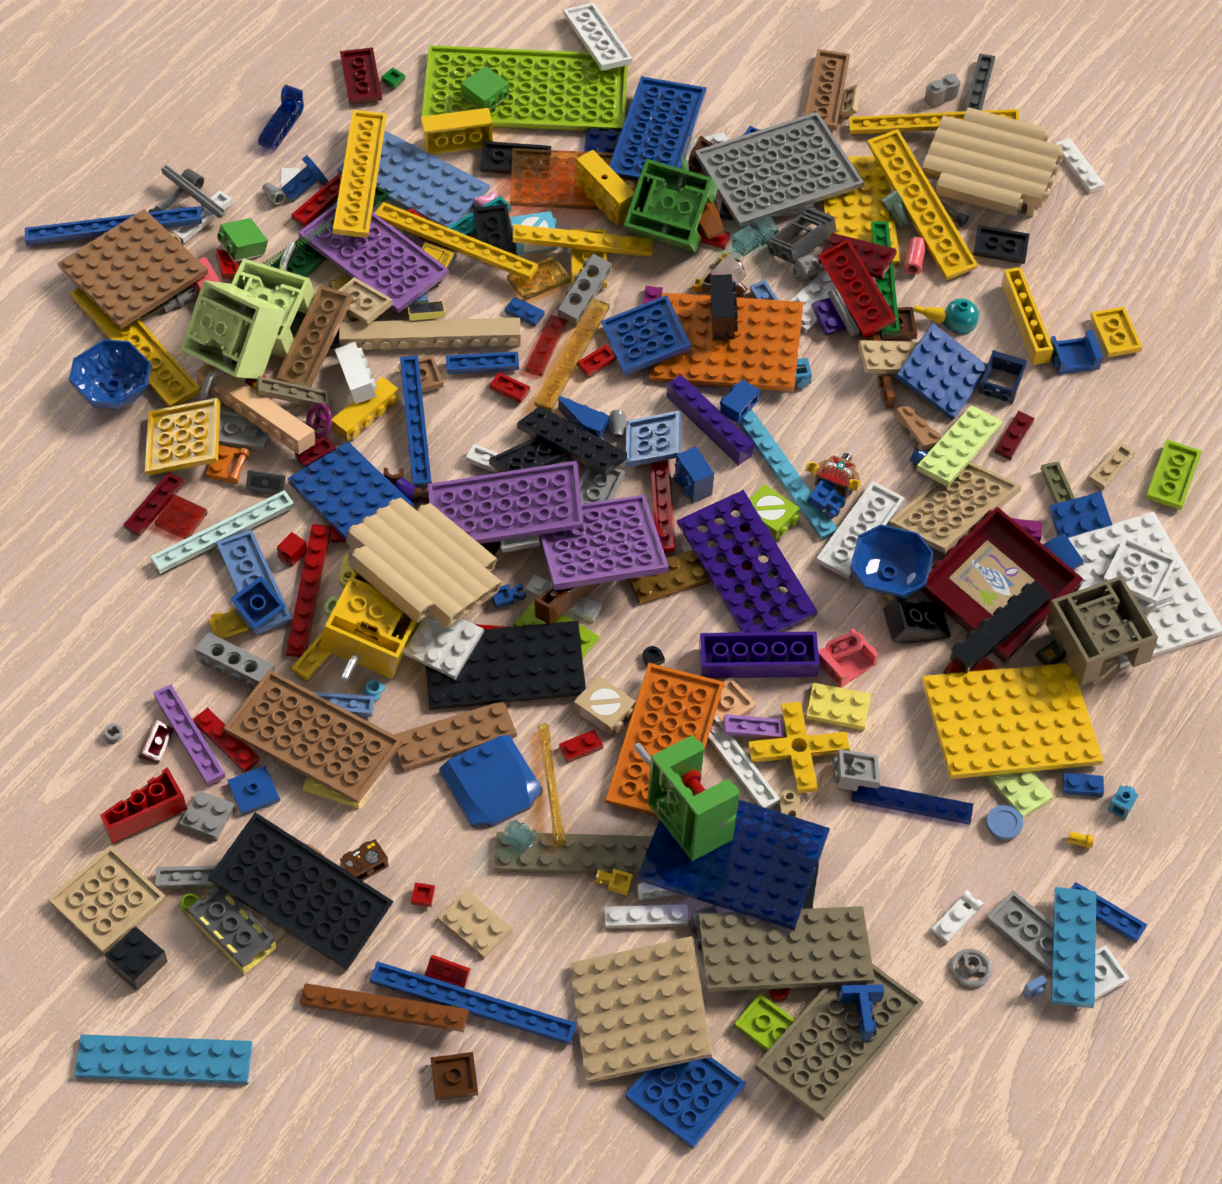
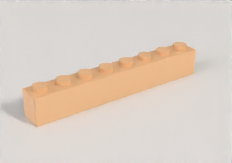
[197,364,315,455]

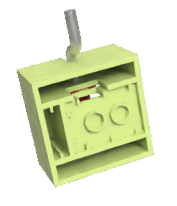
[231,242,315,359]
[180,280,286,399]

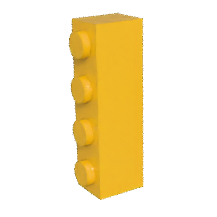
[331,376,399,442]

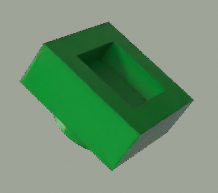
[381,67,405,89]

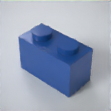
[720,379,760,424]

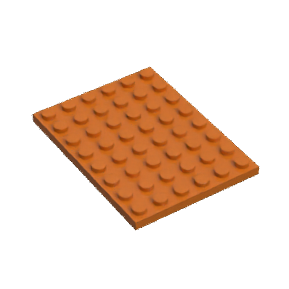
[649,292,803,392]

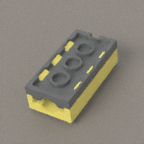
[188,886,276,975]

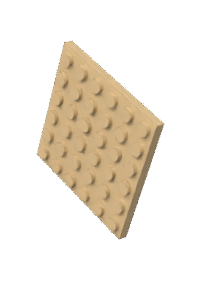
[570,936,712,1083]

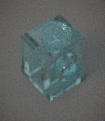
[504,819,536,854]

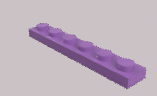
[153,684,225,786]

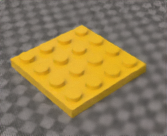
[145,398,220,476]

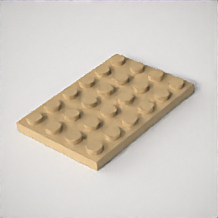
[889,462,1021,554]

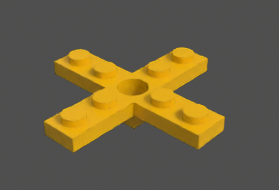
[748,701,850,793]

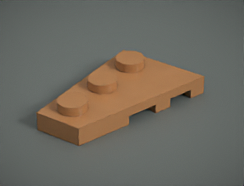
[893,406,942,451]

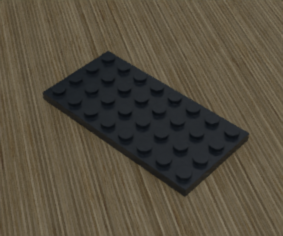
[426,620,586,710]
[208,812,394,971]

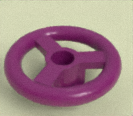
[306,402,332,439]

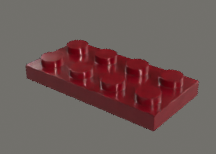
[340,47,382,104]
[818,233,897,280]

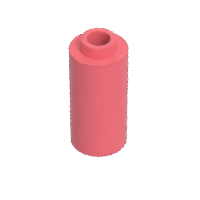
[904,237,926,275]

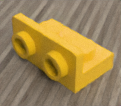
[208,608,249,639]

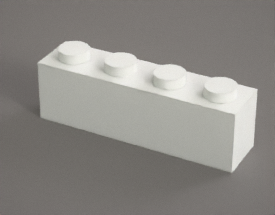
[335,342,377,404]

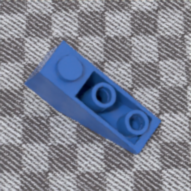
[558,396,609,439]

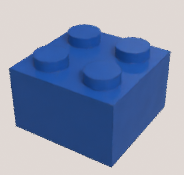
[673,446,714,503]
[229,576,285,634]

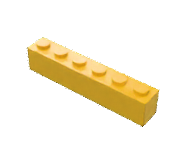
[1001,267,1053,365]

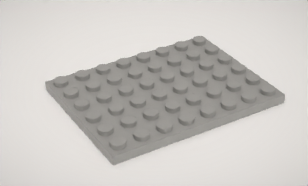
[695,112,864,228]

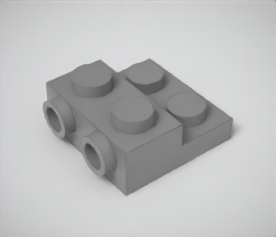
[832,749,880,791]

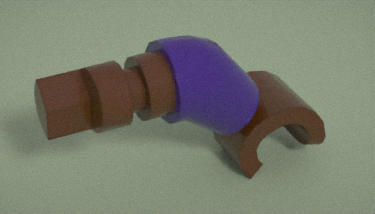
[383,467,429,504]

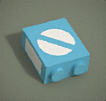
[510,211,558,255]

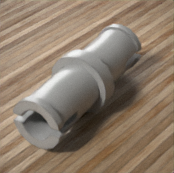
[162,287,198,313]

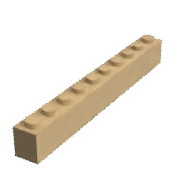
[339,318,521,350]

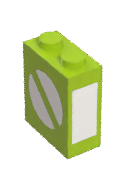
[740,484,800,542]

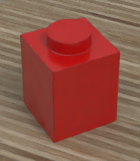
[277,532,307,567]

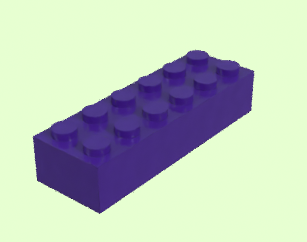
[699,631,820,678]

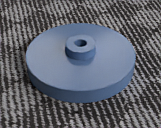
[986,805,1023,840]

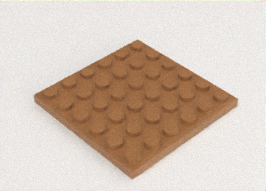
[57,209,208,329]

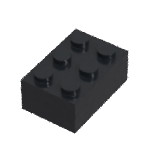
[710,274,738,340]

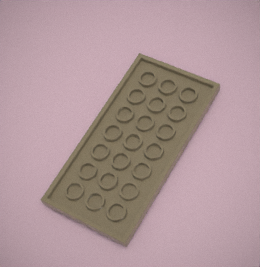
[699,906,875,992]
[755,964,924,1121]

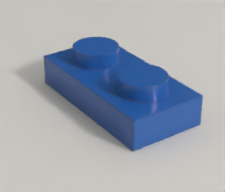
[505,296,545,327]
[1062,773,1104,797]

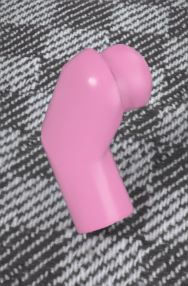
[473,191,498,207]

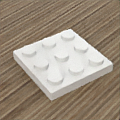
[1102,537,1178,603]
[403,615,484,679]

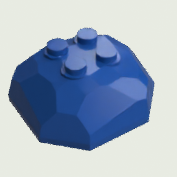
[850,524,933,598]

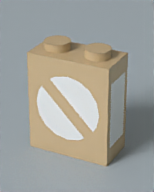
[574,675,636,737]

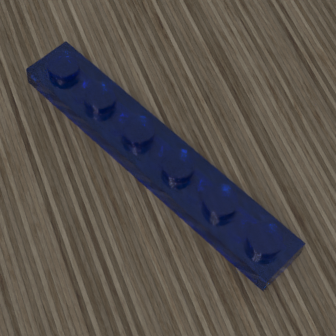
[851,785,974,825]

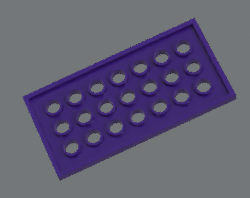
[677,490,818,632]

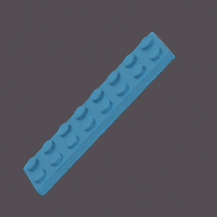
[75,1034,253,1084]

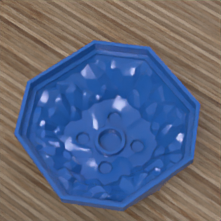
[69,339,152,409]

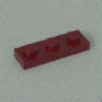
[994,411,1035,460]

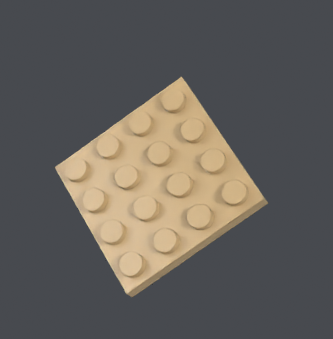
[48,845,167,955]

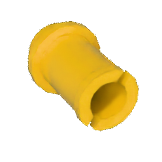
[1068,831,1094,849]

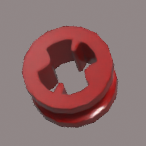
[770,988,789,1002]

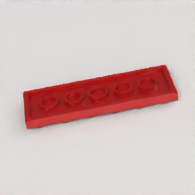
[818,239,897,338]

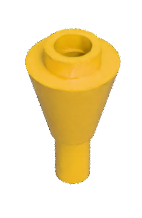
[913,305,946,325]

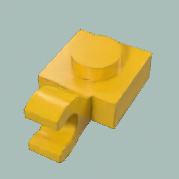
[595,869,633,895]

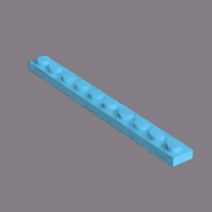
[738,409,838,541]

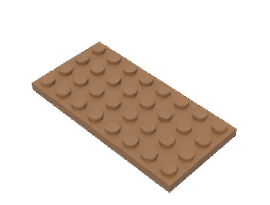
[224,670,403,804]

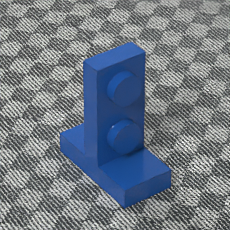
[281,155,329,202]
[838,984,884,1041]

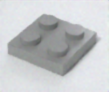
[180,790,235,840]

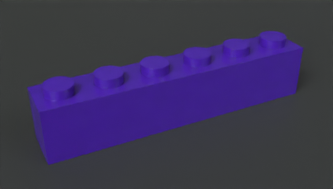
[666,375,754,466]

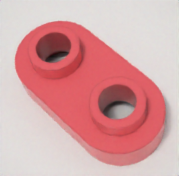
[825,632,863,660]

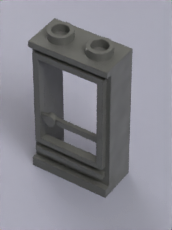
[766,207,837,264]

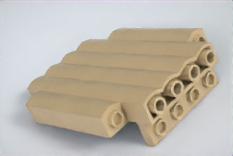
[922,107,1064,216]
[346,498,502,628]

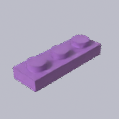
[723,714,783,739]

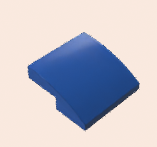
[1043,533,1084,570]

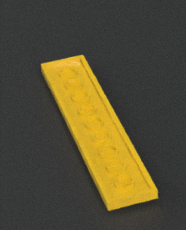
[333,110,387,238]
[867,129,978,280]
[70,287,201,407]

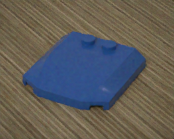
[439,735,543,827]

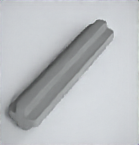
[827,288,860,337]

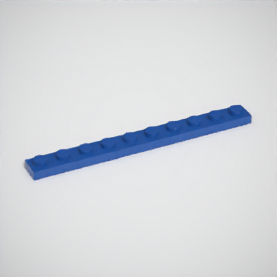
[25,206,202,245]
[370,961,577,1045]

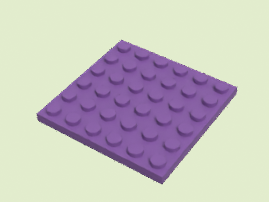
[539,495,669,590]

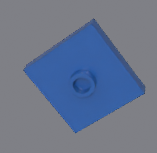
[227,766,280,816]

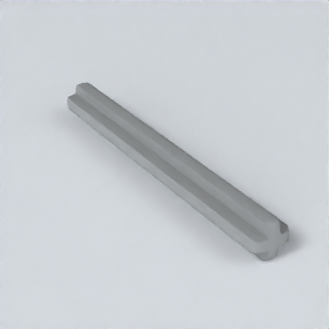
[161,165,226,219]

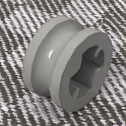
[104,724,123,744]

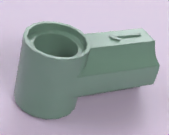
[881,190,911,227]

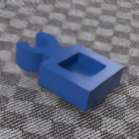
[492,584,526,608]

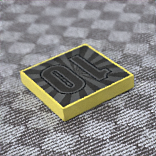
[407,301,445,321]

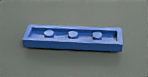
[446,351,519,374]
[1071,882,1147,943]

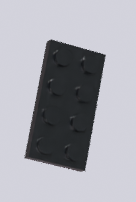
[480,141,552,176]
[489,438,570,473]

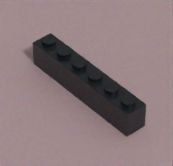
[950,580,1052,674]

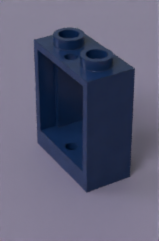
[979,350,1028,403]

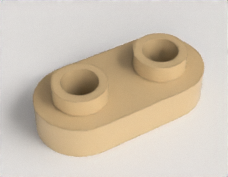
[779,789,802,828]

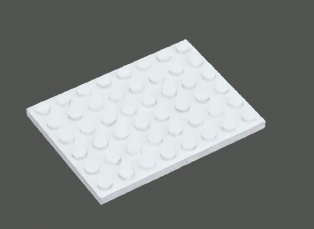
[1068,512,1222,668]

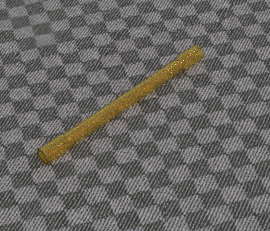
[537,723,566,846]

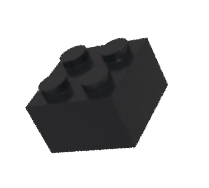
[105,926,168,991]

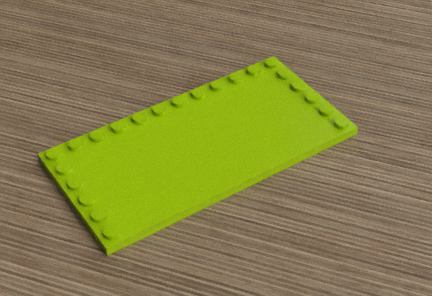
[422,45,628,133]

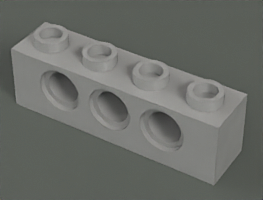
[557,254,612,327]
[195,632,275,690]

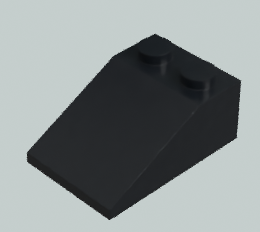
[883,597,951,644]

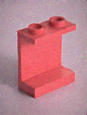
[818,628,878,688]

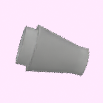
[262,182,285,205]
[609,410,626,439]

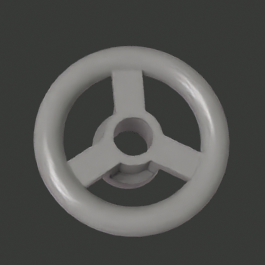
[950,949,992,987]

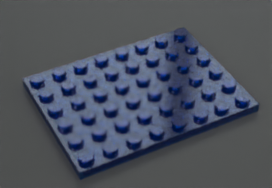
[637,789,830,931]

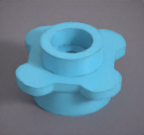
[362,680,385,700]

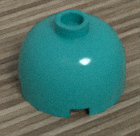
[943,298,979,334]

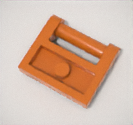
[206,444,250,484]

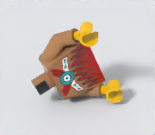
[805,453,861,498]

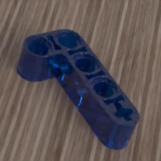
[258,84,304,151]

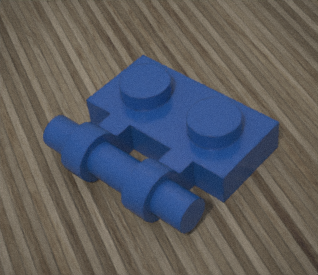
[806,479,846,519]

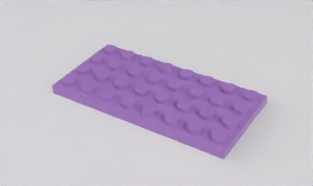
[298,204,449,313]
[428,461,584,544]

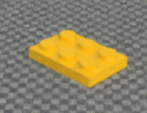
[1090,306,1143,357]

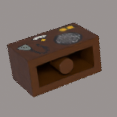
[340,839,389,881]

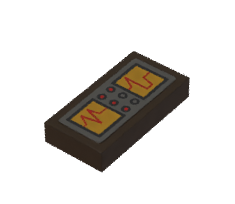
[1035,640,1066,665]

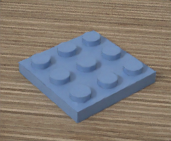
[625,411,681,467]

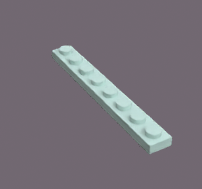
[150,490,294,574]

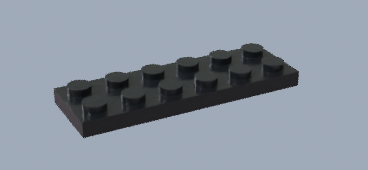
[517,406,628,476]

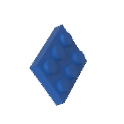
[1048,492,1113,538]

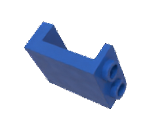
[1050,330,1103,375]

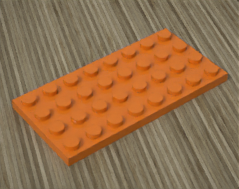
[605,663,724,817]

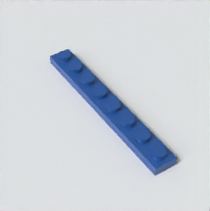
[400,356,432,487]

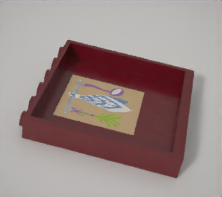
[920,507,1084,663]

